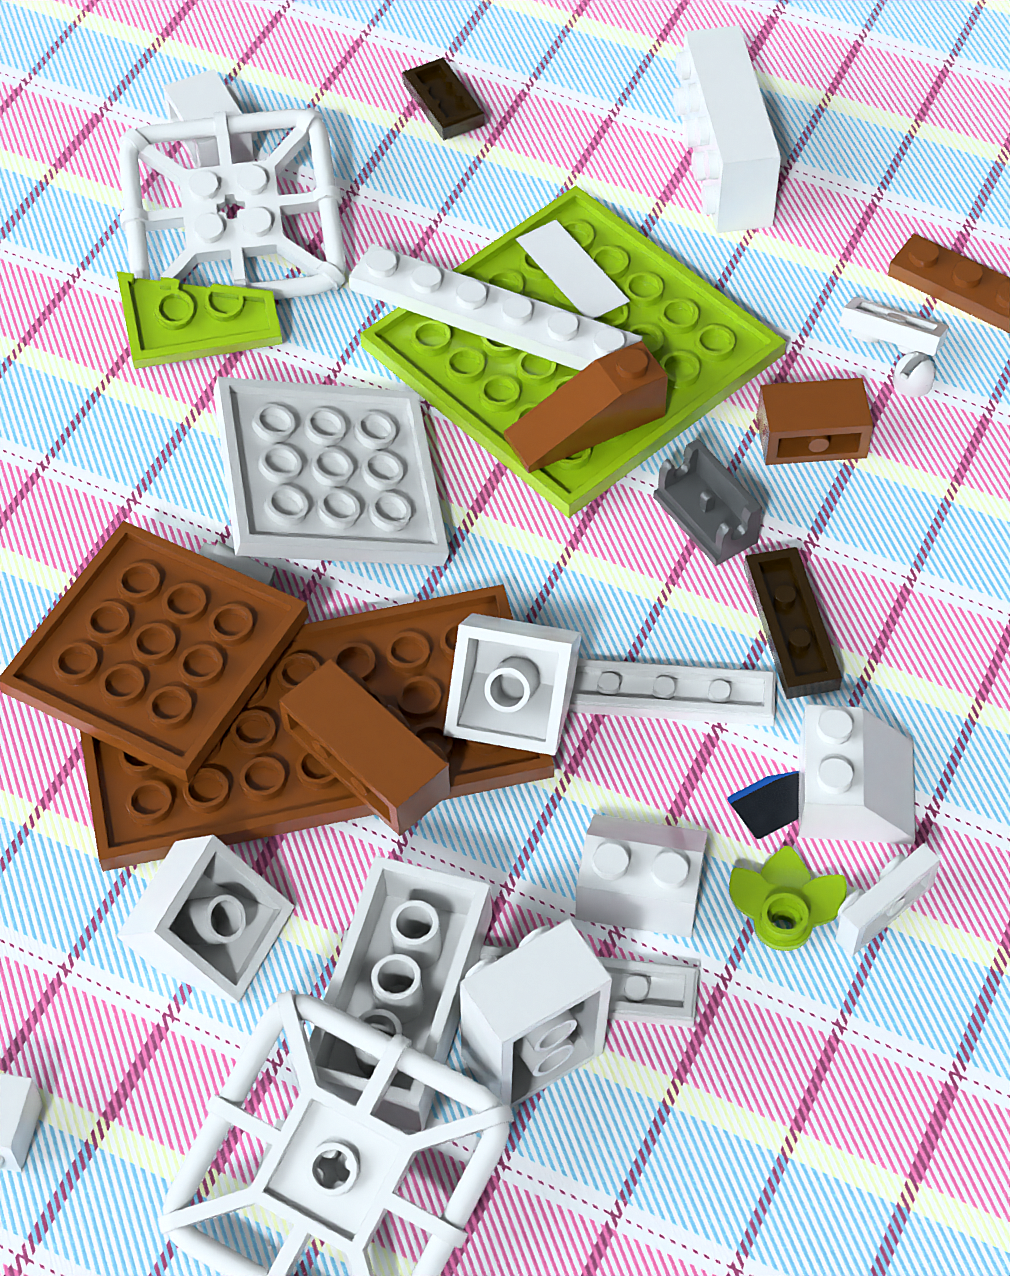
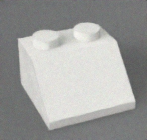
[444,613,582,755]
[798,704,915,845]
[575,814,708,938]
[116,835,295,1004]

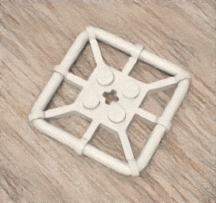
[119,107,346,300]
[157,989,514,1276]

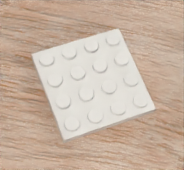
[213,377,449,566]

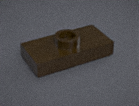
[402,57,485,141]

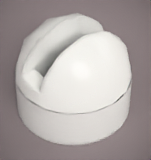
[893,352,935,398]

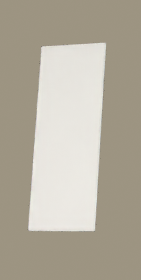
[516,220,630,320]

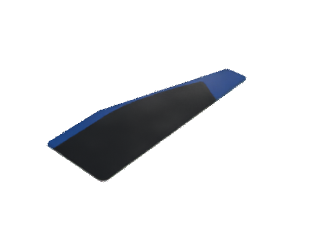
[727,771,799,840]

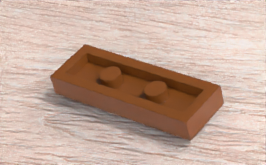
[888,233,1010,333]

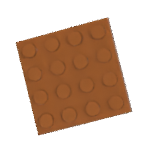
[0,520,309,783]

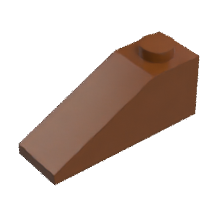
[504,341,668,474]

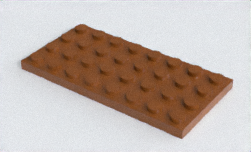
[80,584,554,872]

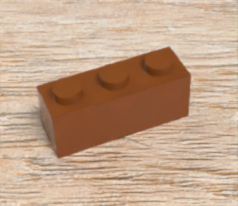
[279,659,450,836]

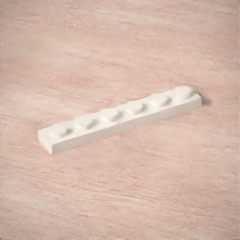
[349,243,643,371]

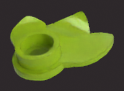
[729,846,847,951]

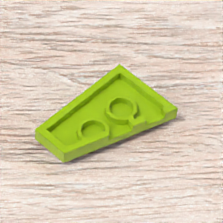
[116,271,282,369]

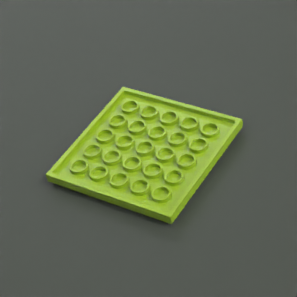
[360,185,786,519]

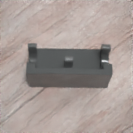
[653,439,763,566]

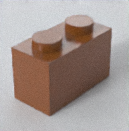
[756,378,873,465]

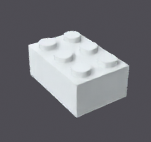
[460,919,612,1108]

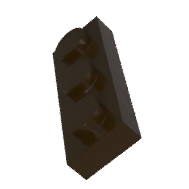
[744,547,842,700]

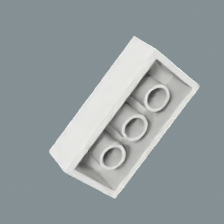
[673,25,781,233]
[309,855,492,1132]

